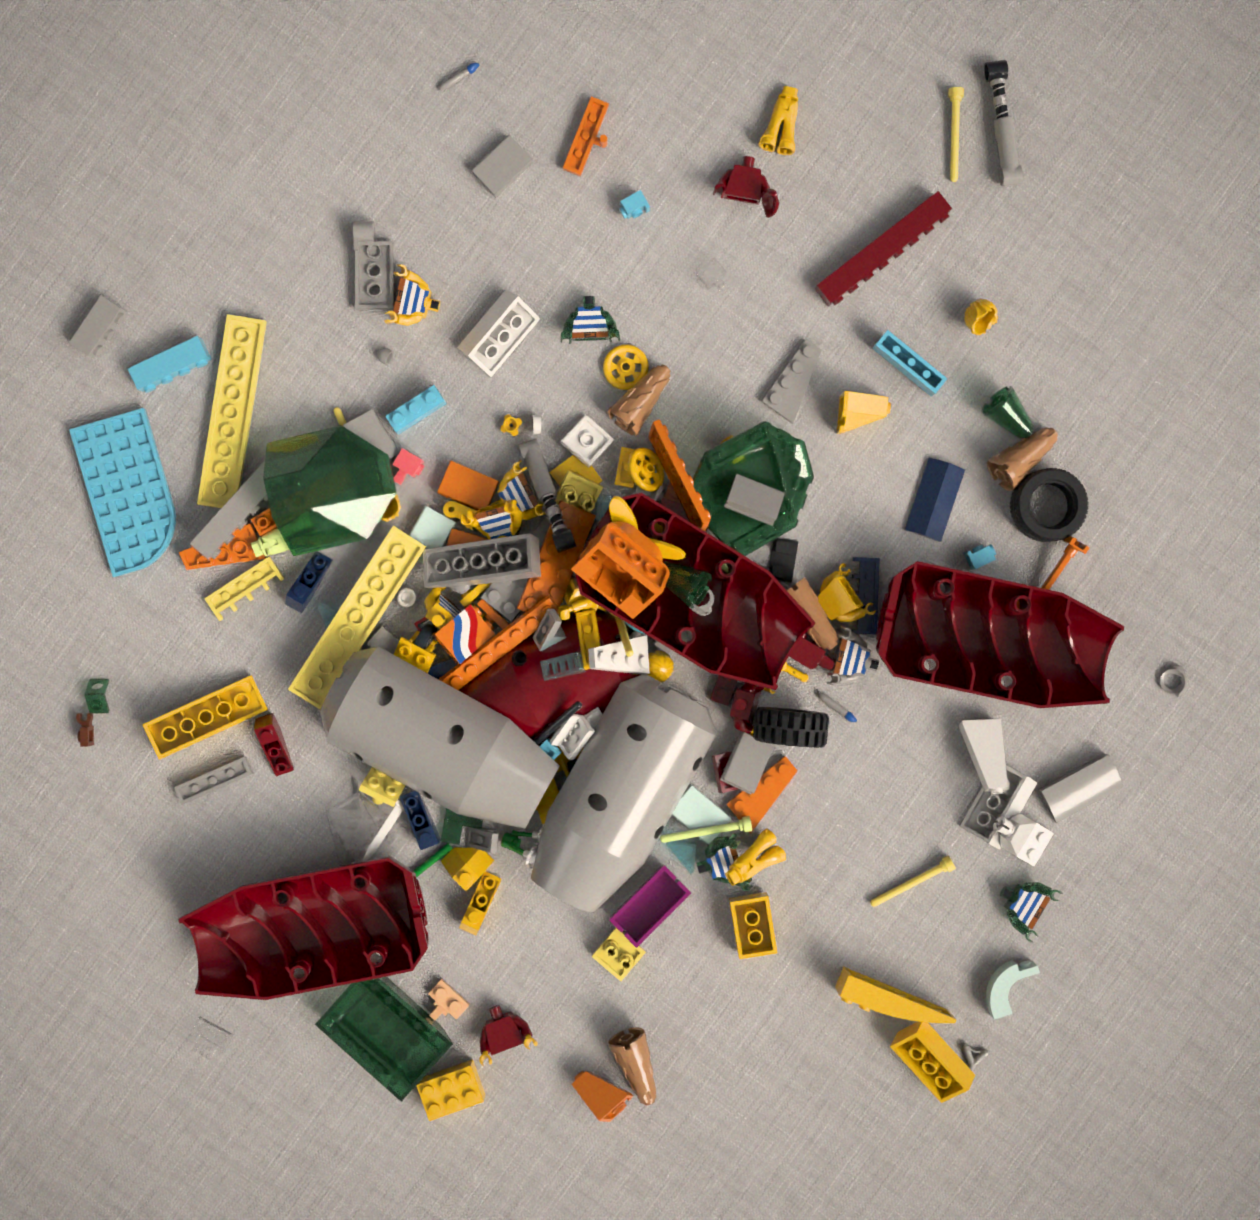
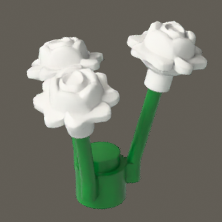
[501,824,544,869]

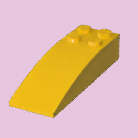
[142,675,268,760]
[835,966,957,1023]

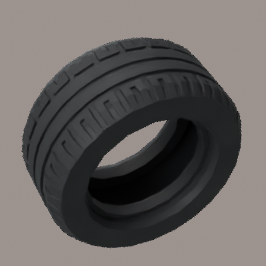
[1010,468,1089,542]

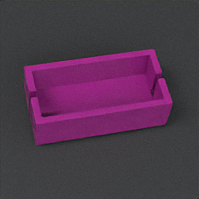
[609,864,691,948]

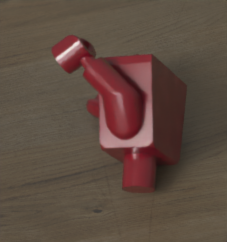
[713,156,780,218]

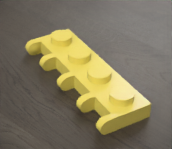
[205,557,284,621]

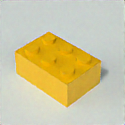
[729,892,777,960]
[416,1059,486,1121]

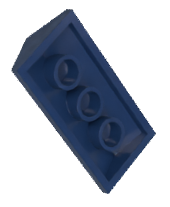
[904,458,965,542]

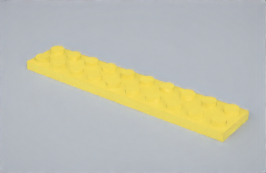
[197,314,267,508]
[288,526,426,710]

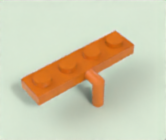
[563,96,609,177]

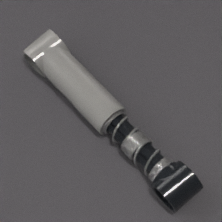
[984,60,1023,186]
[519,438,577,553]

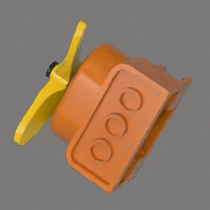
[571,496,686,619]

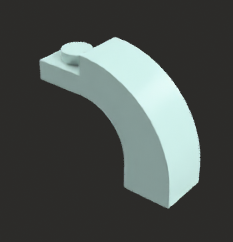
[986,960,1040,1020]

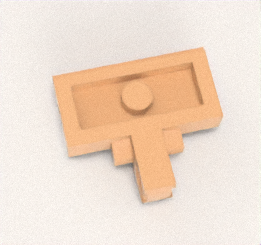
[428,978,470,1020]

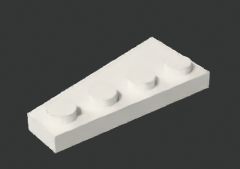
[588,635,650,675]

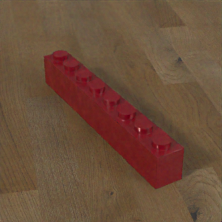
[815,191,952,307]

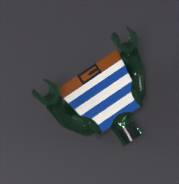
[560,296,620,344]
[696,833,753,891]
[1000,882,1063,943]

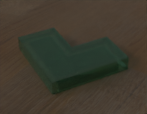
[441,808,483,845]

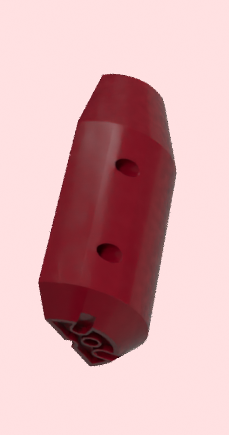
[575,493,815,690]
[876,561,1125,708]
[178,856,429,1000]

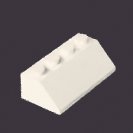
[457,289,540,377]
[960,765,1037,849]

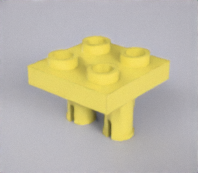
[555,470,603,513]
[592,927,646,981]

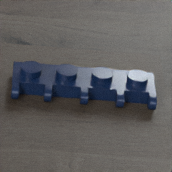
[851,557,880,635]

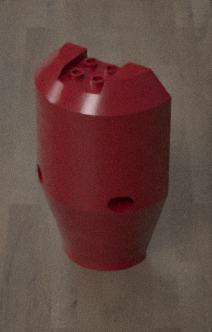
[458,609,641,747]

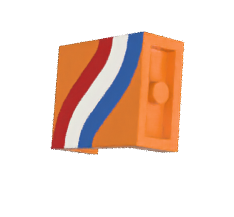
[432,604,495,664]

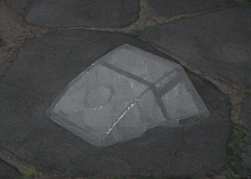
[326,792,406,866]

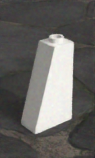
[959,719,1008,794]

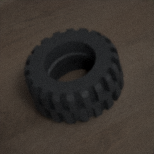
[753,707,829,748]

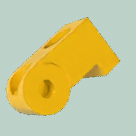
[443,501,477,530]

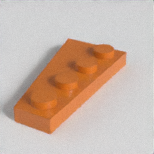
[179,523,267,570]
[726,756,797,834]

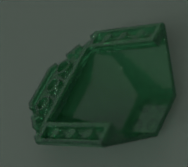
[693,421,814,556]
[263,425,397,556]

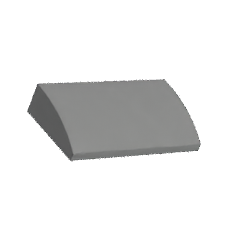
[1038,753,1123,823]

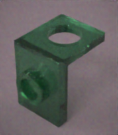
[84,679,110,714]

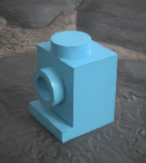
[619,190,650,219]
[963,544,996,570]

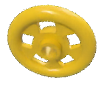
[603,344,649,390]
[628,447,665,492]

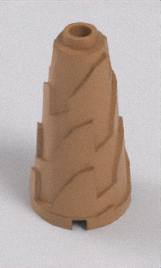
[606,364,671,436]
[986,427,1058,491]
[787,577,838,651]
[608,1027,657,1106]

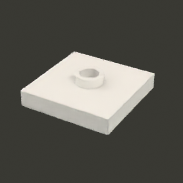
[560,414,614,468]

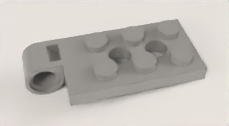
[353,221,395,310]

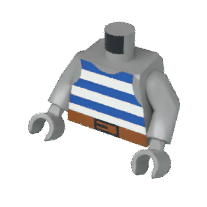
[827,626,879,685]

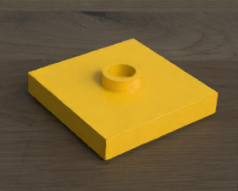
[549,455,603,487]

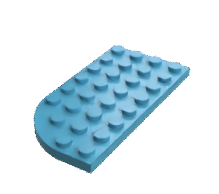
[69,408,176,577]

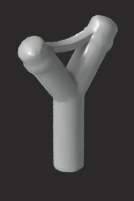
[962,1044,989,1073]

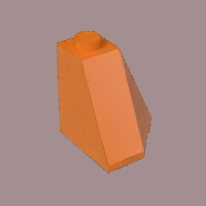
[572,1071,633,1122]

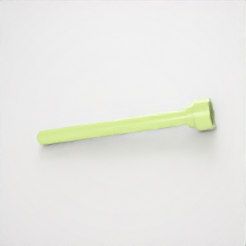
[660,816,752,843]

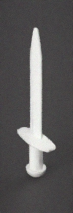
[363,786,414,861]

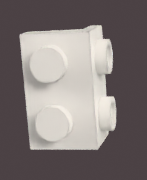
[550,714,595,760]

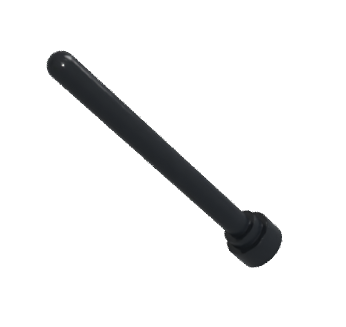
[533,701,582,745]

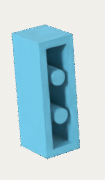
[385,385,447,435]

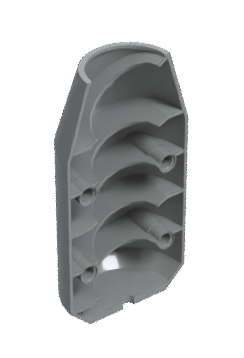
[320,646,560,829]
[530,674,716,913]

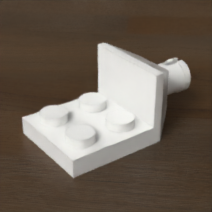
[993,813,1054,866]

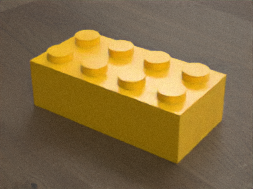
[890,1021,975,1103]

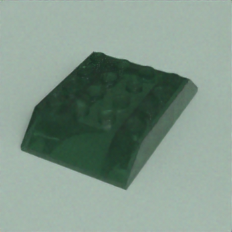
[315,976,453,1102]

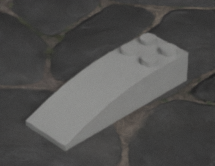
[481,516,551,622]
[423,533,541,588]

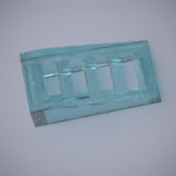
[540,652,585,681]

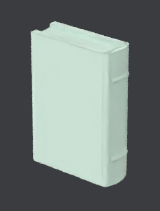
[409,506,457,563]
[672,785,731,845]

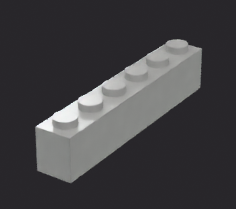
[190,457,286,561]

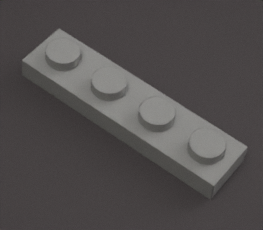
[174,756,254,805]

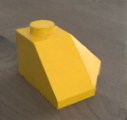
[441,847,495,891]

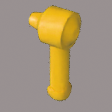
[781,662,809,682]

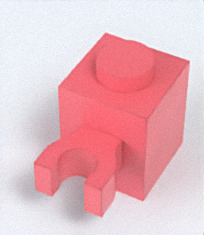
[392,448,425,485]

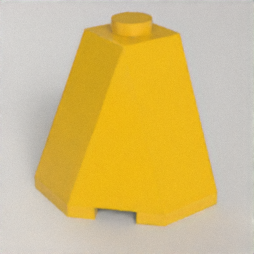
[837,391,891,434]

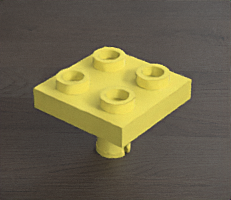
[359,767,406,807]

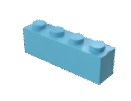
[872,330,947,396]
[128,336,212,393]

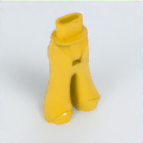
[759,86,798,155]
[725,828,786,886]

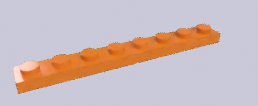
[438,595,559,690]

